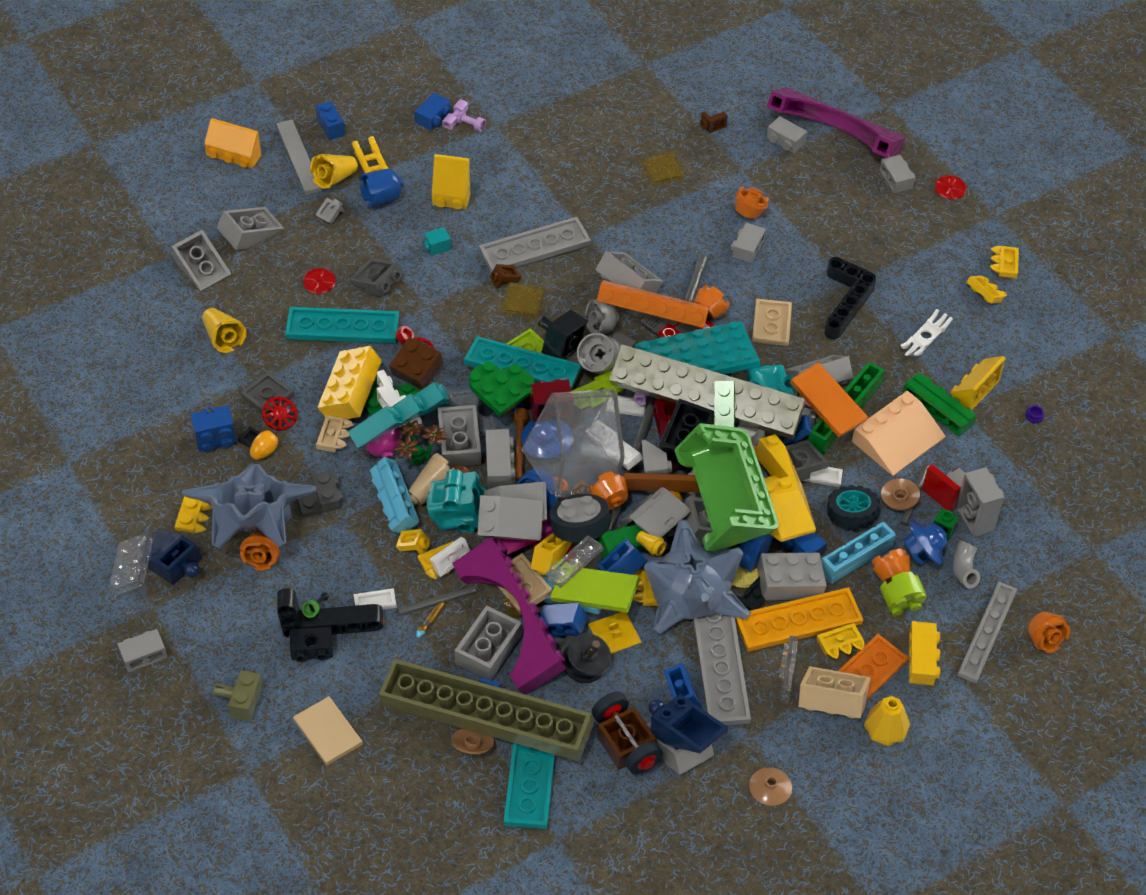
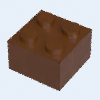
[389,336,444,390]

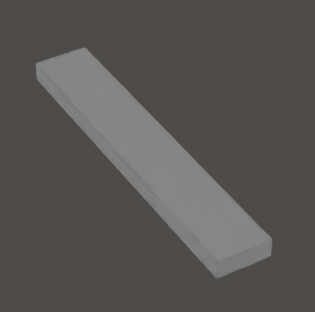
[276,119,322,195]
[957,581,1017,684]

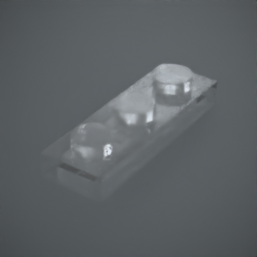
[545,536,603,588]

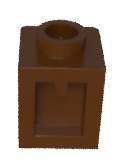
[700,112,728,134]
[490,264,521,289]

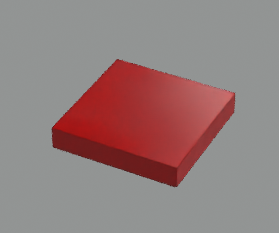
[922,464,961,512]

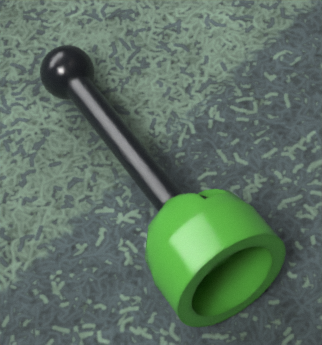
[302,592,329,618]

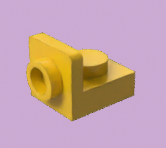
[396,529,430,554]

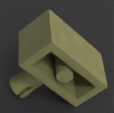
[213,670,263,721]

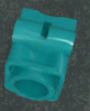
[746,365,797,396]
[427,469,487,534]

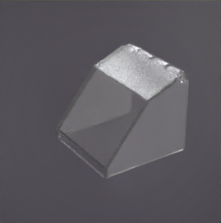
[522,389,625,498]

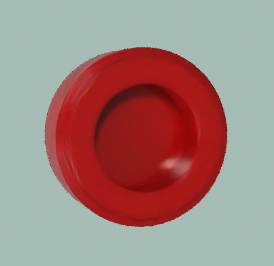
[396,326,414,344]

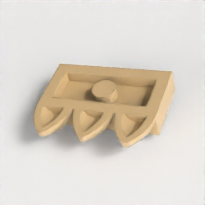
[316,415,354,452]

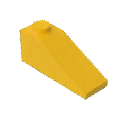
[530,533,573,575]

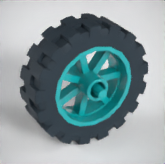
[827,485,880,529]

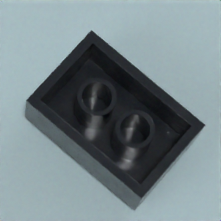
[659,398,715,469]

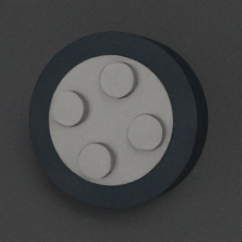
[549,494,611,546]

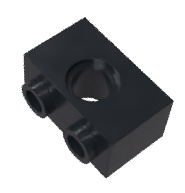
[290,627,333,662]

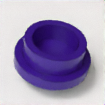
[1025,405,1045,423]

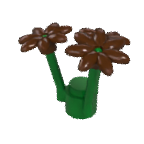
[394,420,448,465]

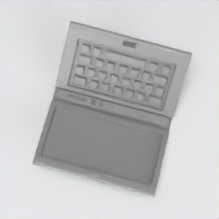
[620,487,691,538]

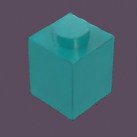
[423,227,451,256]

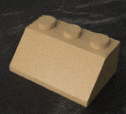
[799,666,871,718]

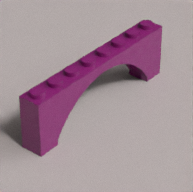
[766,87,906,158]
[452,536,567,695]

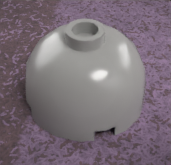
[585,299,619,335]

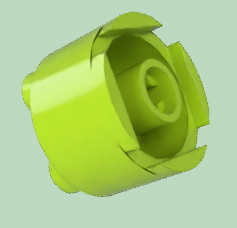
[880,571,927,617]

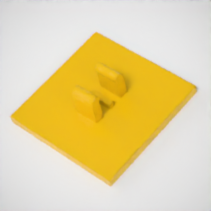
[588,612,642,654]

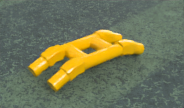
[352,136,389,173]

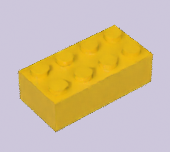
[317,346,382,419]

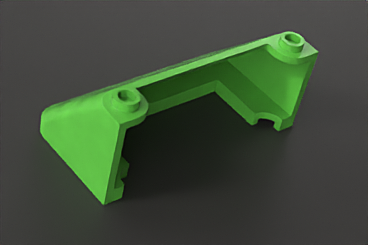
[675,423,779,552]

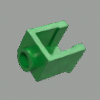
[933,508,959,541]

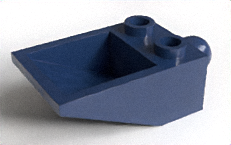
[130,529,201,585]
[649,694,728,754]

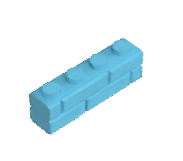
[370,457,420,533]
[821,522,896,584]

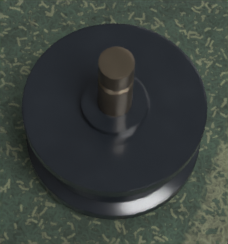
[563,633,611,683]

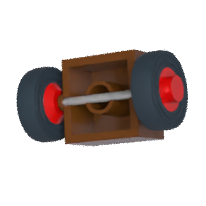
[591,691,663,775]

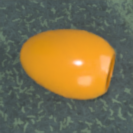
[250,430,278,460]

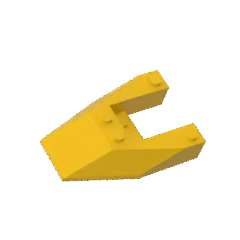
[756,434,816,542]

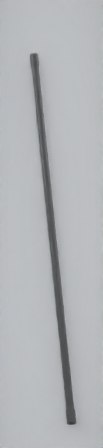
[560,255,708,654]

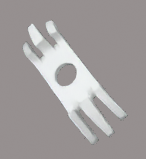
[900,309,953,356]

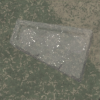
[779,636,798,704]

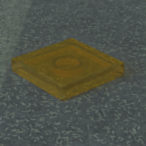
[641,151,685,185]
[501,282,545,318]

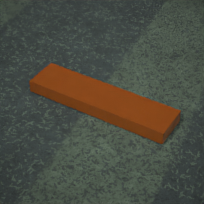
[624,473,700,492]

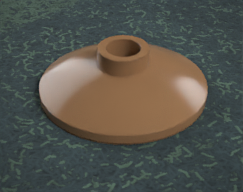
[881,478,920,510]
[451,729,494,754]
[749,768,792,806]

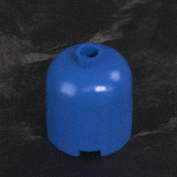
[359,169,403,208]

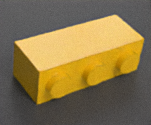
[909,621,940,685]

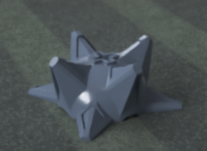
[182,464,317,549]
[641,520,751,634]

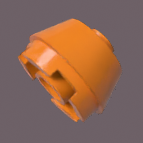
[735,186,769,219]
[693,284,730,320]
[589,471,628,510]
[240,531,280,571]
[872,548,910,583]
[1028,612,1070,653]

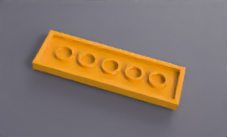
[735,587,863,652]

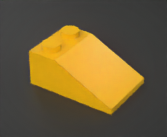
[432,154,471,210]

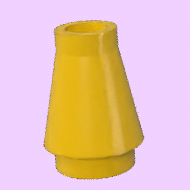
[636,531,666,556]

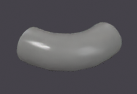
[953,540,980,589]

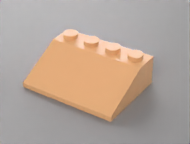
[852,391,946,476]

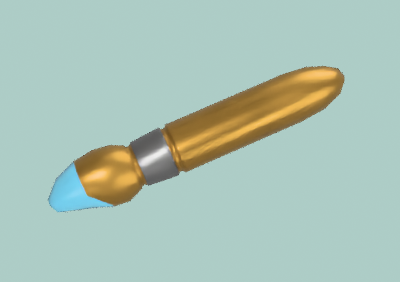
[416,601,445,638]

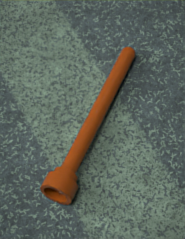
[513,408,529,481]

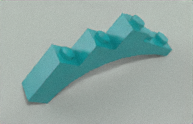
[348,382,450,449]

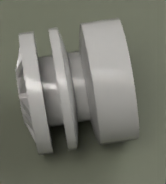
[577,333,621,375]

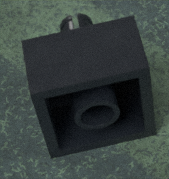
[538,309,588,360]

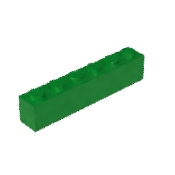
[808,361,885,455]

